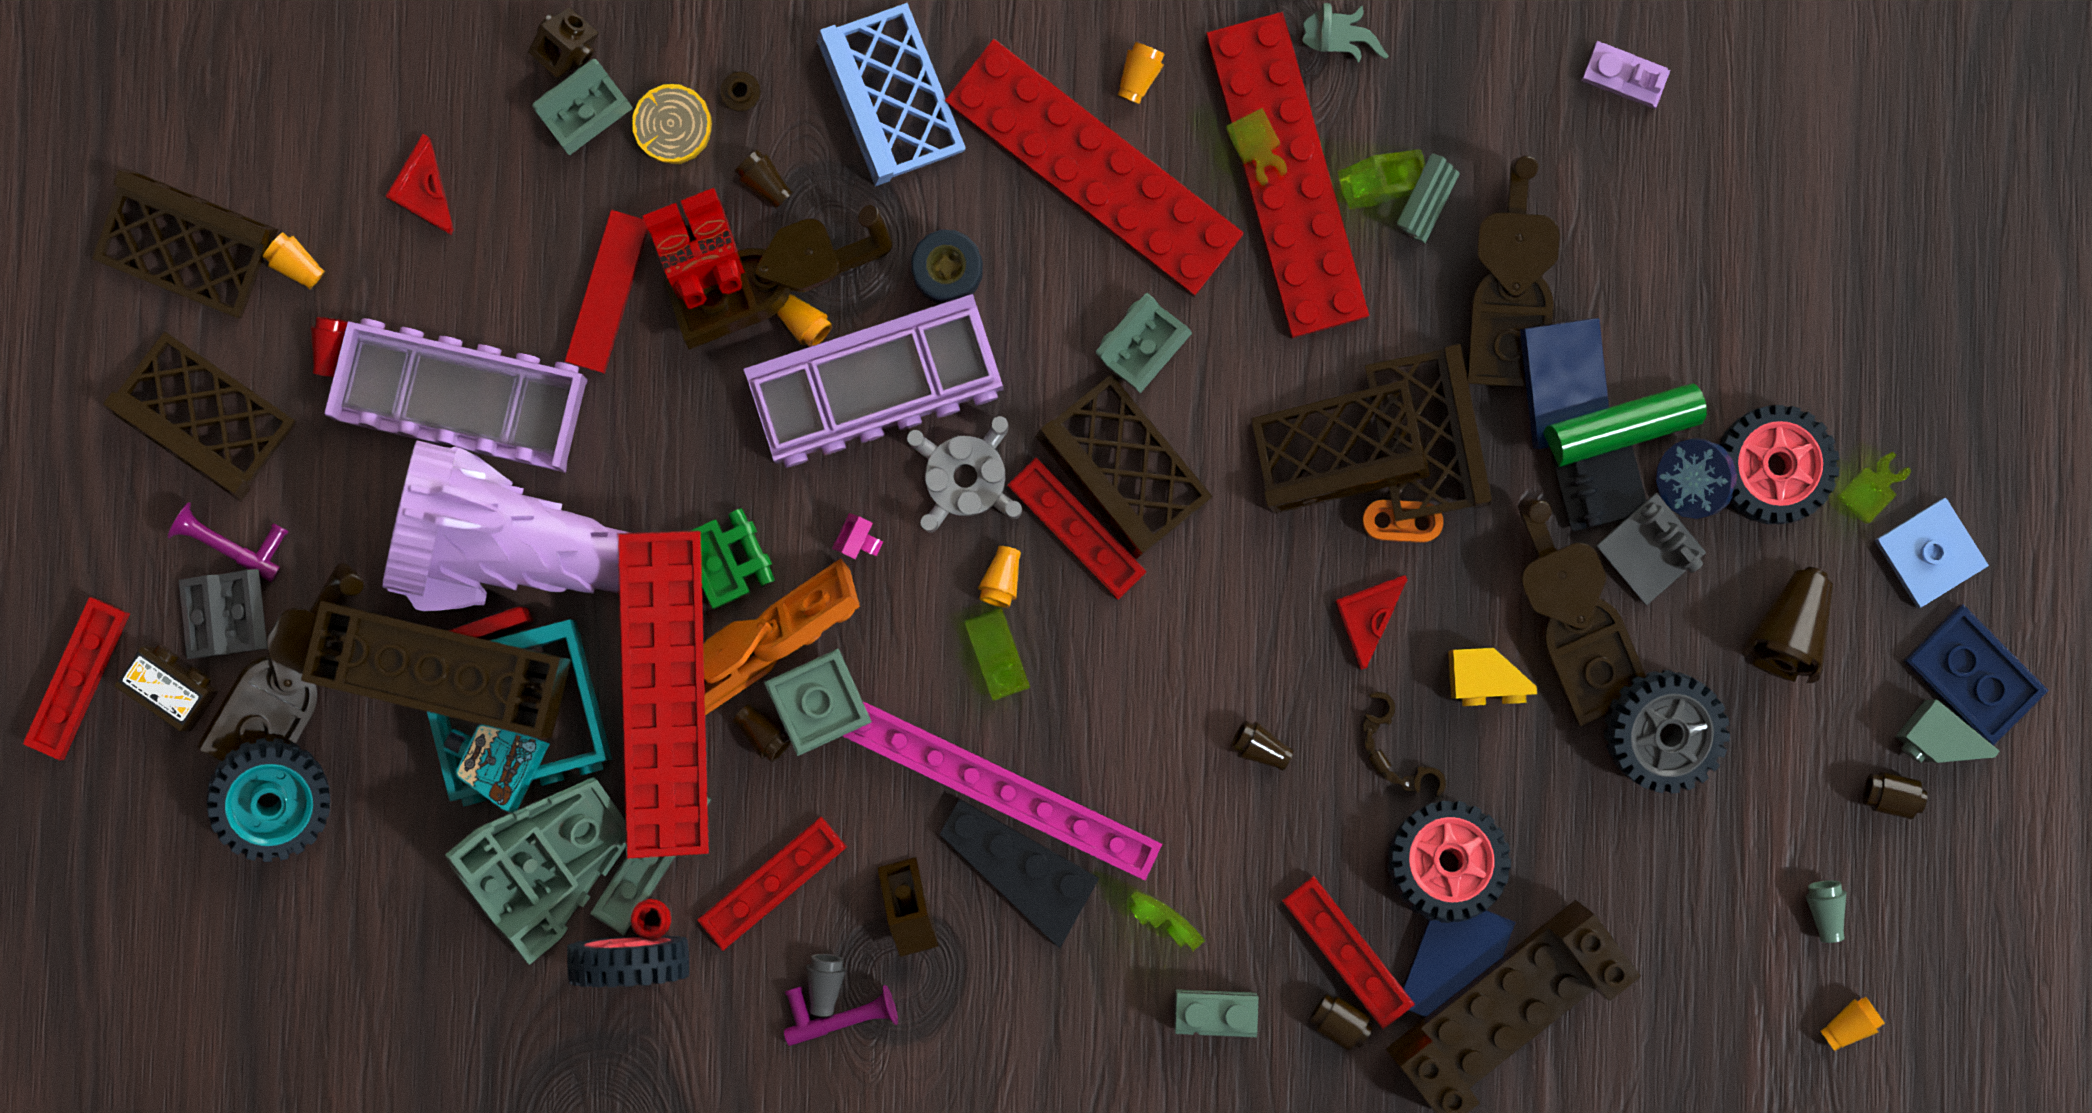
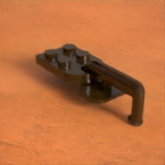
[1466,156,1560,387]
[664,205,893,350]
[1518,498,1646,726]
[197,563,364,761]

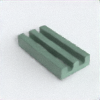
[1397,153,1460,243]

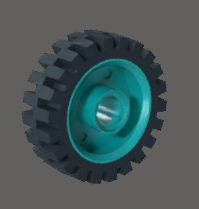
[207,738,330,862]

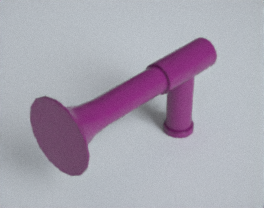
[167,502,289,583]
[784,985,898,1046]

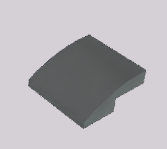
[179,569,267,659]

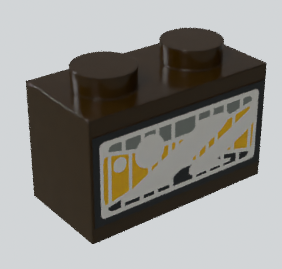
[114,644,219,731]

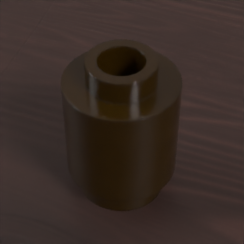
[1863,772,1927,820]
[1309,994,1372,1051]

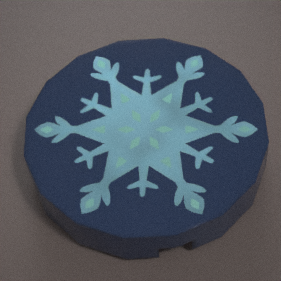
[1656,438,1737,519]

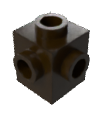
[528,7,599,78]

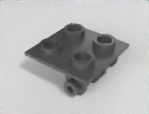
[1596,493,1706,606]

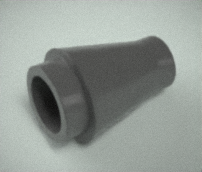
[806,954,846,1016]

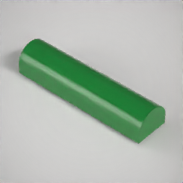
[1543,383,1707,467]

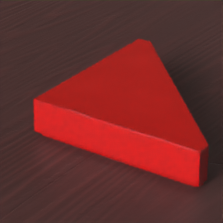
[385,134,454,235]
[1335,575,1408,670]

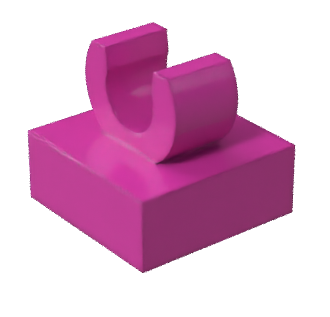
[832,513,883,559]

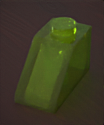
[1338,149,1426,210]

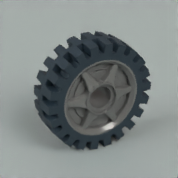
[1604,670,1730,794]

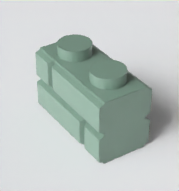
[1174,989,1258,1037]

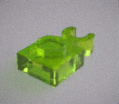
[1226,108,1287,185]
[1836,452,1911,524]

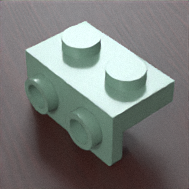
[532,59,633,156]
[1096,293,1192,393]

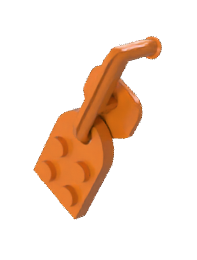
[703,558,860,715]

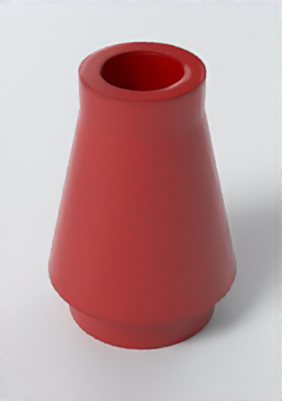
[311,317,348,377]
[631,899,671,940]

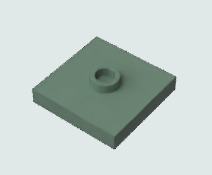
[764,649,872,756]

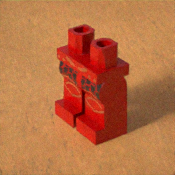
[643,188,745,309]

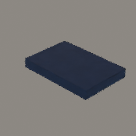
[1520,318,1609,449]
[1903,604,2049,745]
[1402,910,1516,1017]

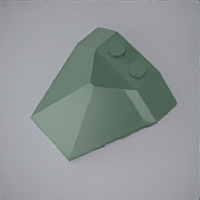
[445,777,626,965]

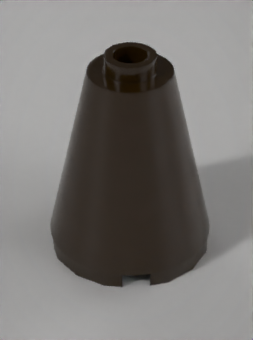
[1742,567,1833,683]

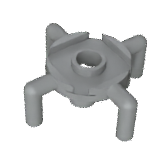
[907,416,1022,533]

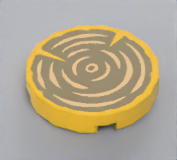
[632,84,712,164]

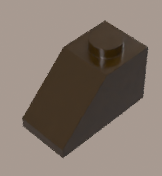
[877,857,939,957]

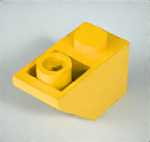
[1448,648,1537,706]

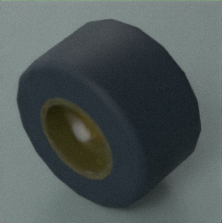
[911,229,983,304]

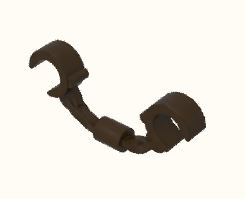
[1363,692,1446,797]

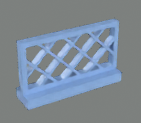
[817,3,966,186]

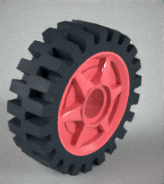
[1719,405,1840,524]
[1388,801,1511,923]
[567,935,689,987]

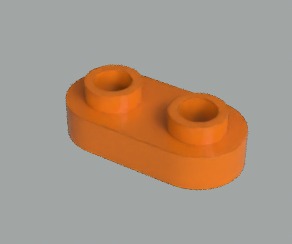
[1362,500,1443,543]

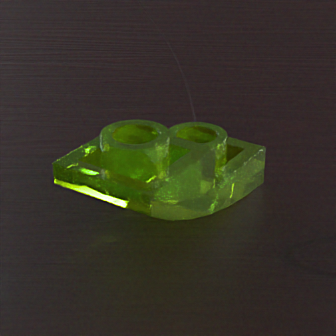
[964,608,1030,701]
[1129,889,1205,951]

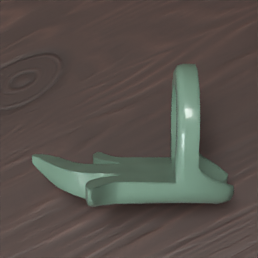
[1302,3,1389,62]

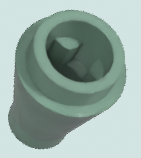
[1805,880,1847,943]

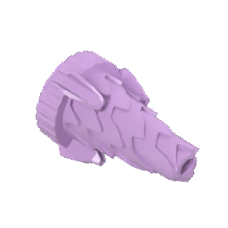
[382,441,630,611]

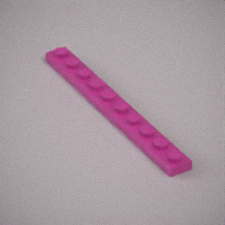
[843,701,1162,880]

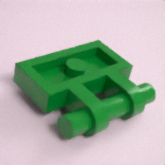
[691,508,776,609]

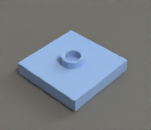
[1875,498,1989,608]

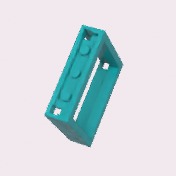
[427,619,612,807]

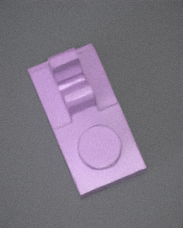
[1581,41,1670,109]

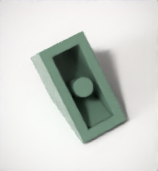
[1895,699,2000,763]

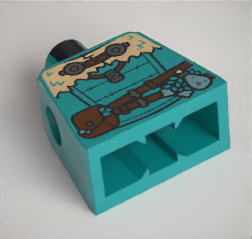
[443,724,550,813]

